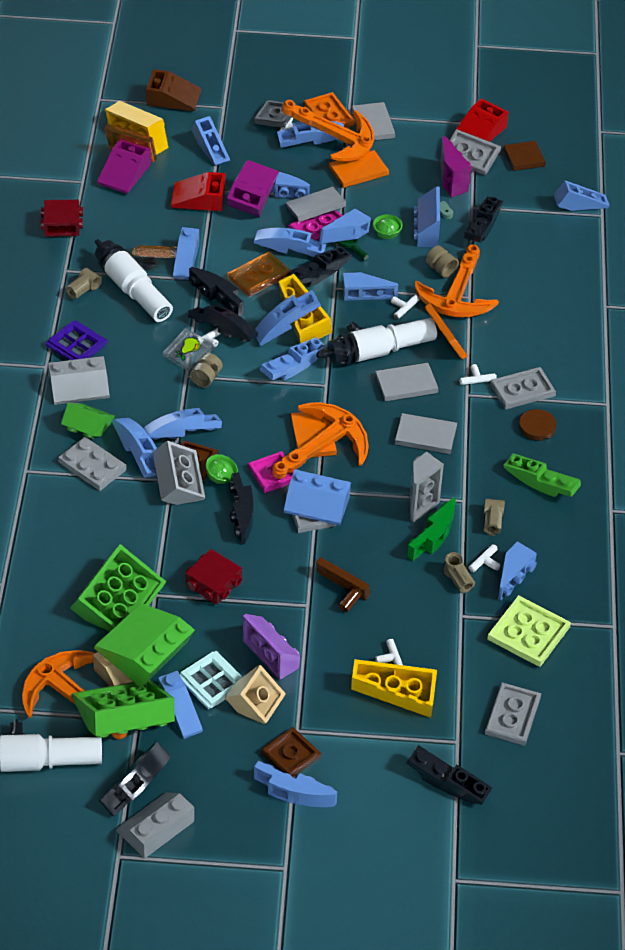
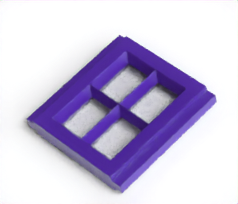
[46,320,108,360]

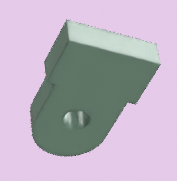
[440,201,453,219]

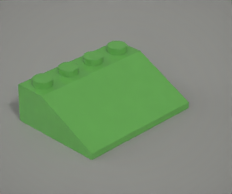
[70,544,166,632]
[94,603,195,688]
[72,680,175,738]

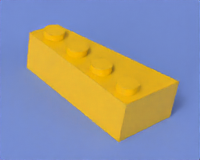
[105,101,169,156]
[278,274,332,344]
[351,659,437,718]

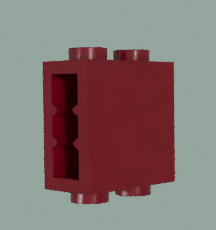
[40,199,83,237]
[185,549,243,605]

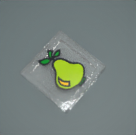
[162,328,214,372]

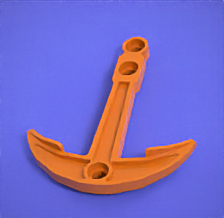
[281,100,374,161]
[414,244,499,317]
[272,402,368,479]
[22,650,128,739]

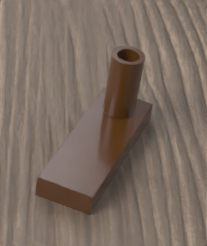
[316,557,370,612]

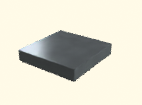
[254,100,297,128]

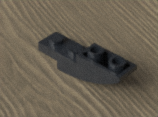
[464,196,503,242]
[287,246,352,287]
[188,267,244,316]
[188,304,258,342]
[229,472,254,545]
[98,741,171,816]
[406,745,493,805]

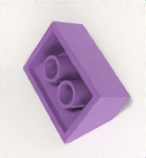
[243,614,300,680]

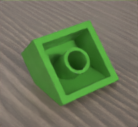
[61,403,115,439]

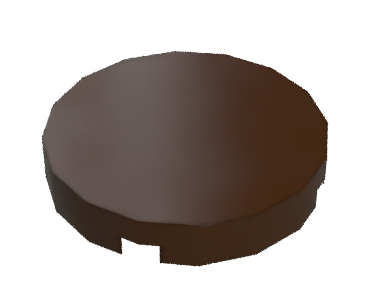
[519,409,557,441]

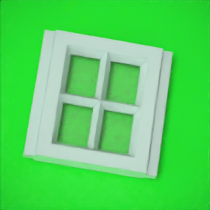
[180,651,242,709]

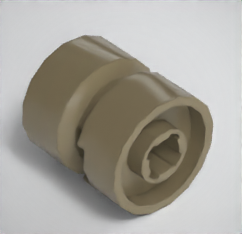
[425,245,459,278]
[190,353,223,388]

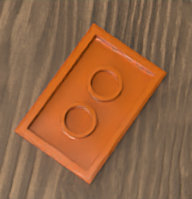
[303,92,355,128]
[329,150,389,188]
[425,303,468,359]
[291,412,337,458]

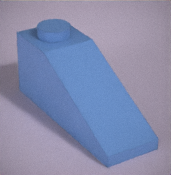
[191,116,230,166]
[554,180,610,211]
[173,227,199,280]
[342,272,398,301]
[158,671,203,739]

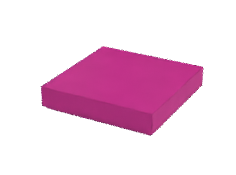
[248,451,294,493]

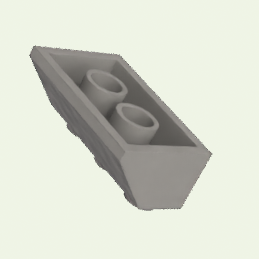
[48,356,110,405]
[153,441,205,505]
[410,452,444,523]
[116,792,194,859]

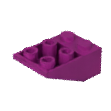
[440,136,472,198]
[97,139,151,194]
[227,160,279,217]

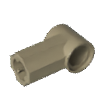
[66,268,102,300]
[484,498,505,536]
[443,552,475,593]

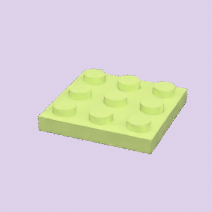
[487,595,571,667]

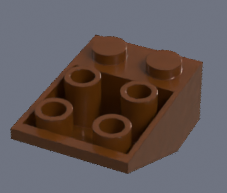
[146,69,201,111]

